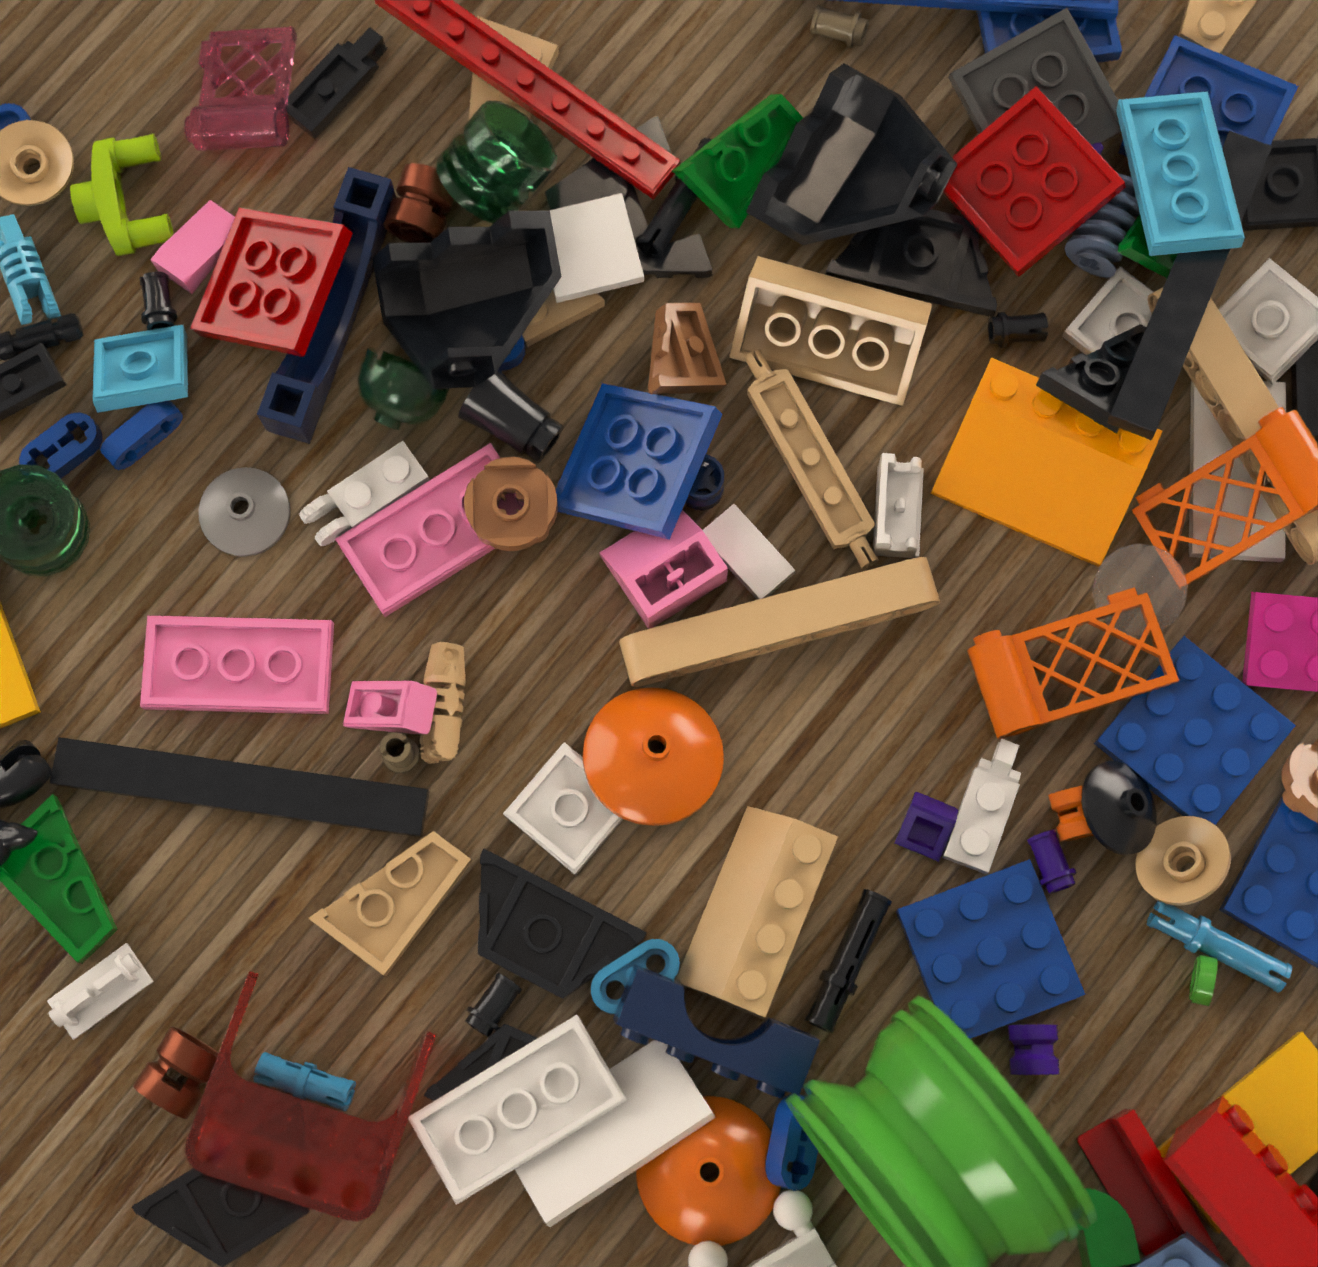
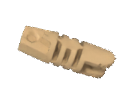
[419,642,466,764]

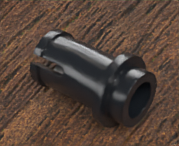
[139,272,177,330]
[988,312,1048,348]
[465,973,522,1038]

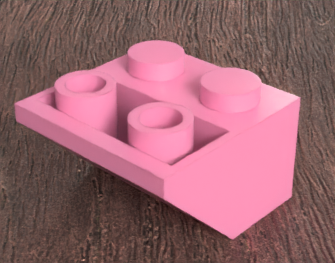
[599,510,728,629]

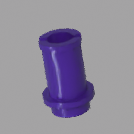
[1027,829,1077,894]

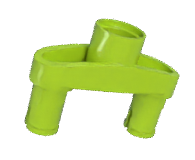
[70,133,174,256]

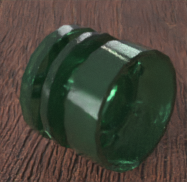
[436,101,557,224]
[0,464,90,576]

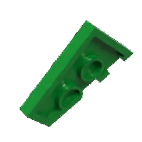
[672,94,803,228]
[0,794,118,964]

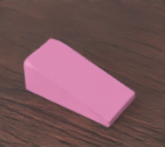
[150,200,235,294]
[343,681,437,734]

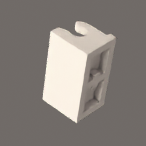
[873,453,924,558]

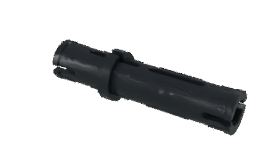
[637,138,712,258]
[804,889,892,1034]

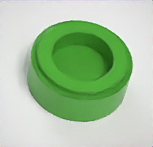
[1189,955,1218,1006]

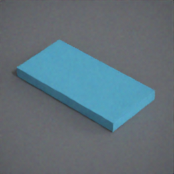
[1116,91,1245,256]

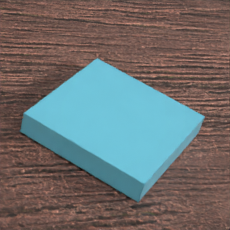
[93,325,188,413]

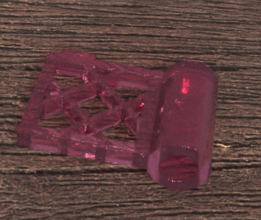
[184,27,297,151]

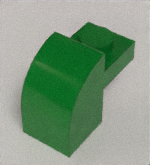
[1076,1187,1141,1267]

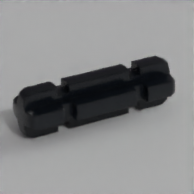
[0,313,83,361]

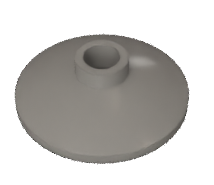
[198,467,290,557]

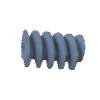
[1064,174,1140,278]

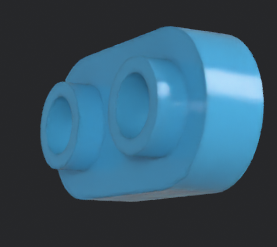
[591,939,680,1015]

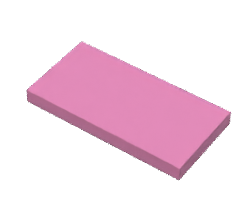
[335,443,524,617]
[140,616,334,714]

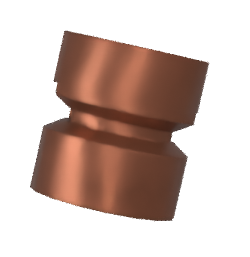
[383,163,459,243]
[133,1026,225,1119]

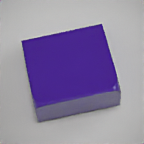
[894,792,959,862]

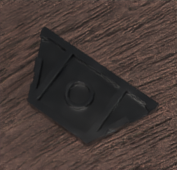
[826,209,997,317]
[478,849,647,999]
[131,1103,310,1267]

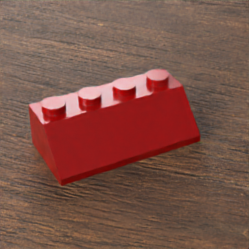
[1164,1095,1318,1267]

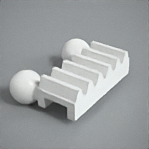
[688,1190,837,1267]

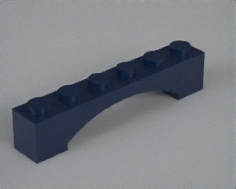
[257,167,397,444]

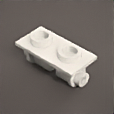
[47,943,154,1040]

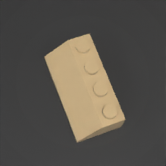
[729,256,932,406]
[676,806,838,1020]

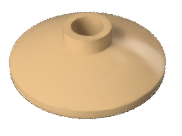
[0,120,74,206]
[1135,816,1231,905]

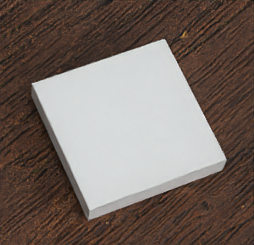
[550,193,644,303]
[1218,258,1318,385]
[1062,267,1153,355]
[503,742,623,876]

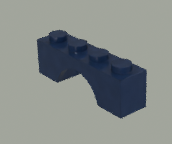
[613,964,820,1099]

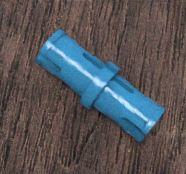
[253,1052,356,1112]

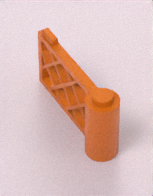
[1132,407,1318,589]
[967,587,1179,739]

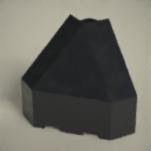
[746,63,957,245]
[372,211,562,389]

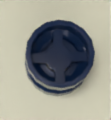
[685,454,724,510]

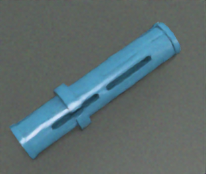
[1147,901,1292,993]

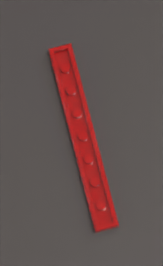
[375,0,680,200]

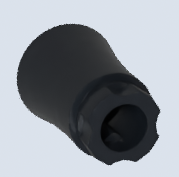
[458,369,564,463]

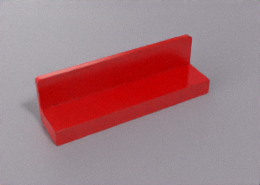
[1076,1109,1225,1263]

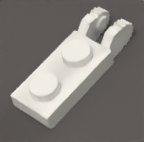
[299,441,430,546]

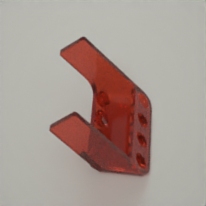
[185,971,437,1222]

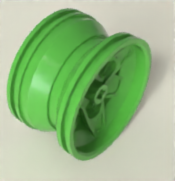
[785,996,1097,1267]

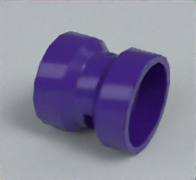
[1008,1024,1060,1075]

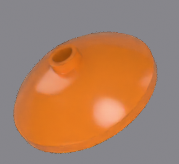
[583,687,724,826]
[636,1096,781,1246]

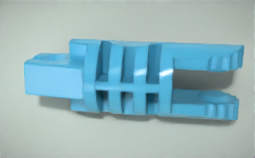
[0,215,61,325]

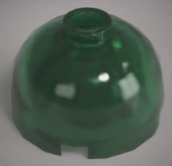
[358,347,450,430]

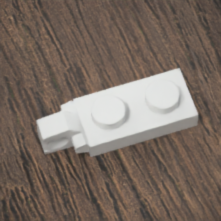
[942,739,1021,874]

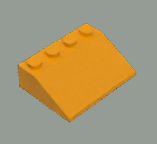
[930,357,1163,567]

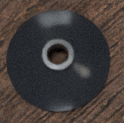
[1082,761,1157,855]

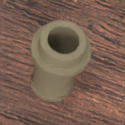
[810,5,869,48]
[380,732,420,773]

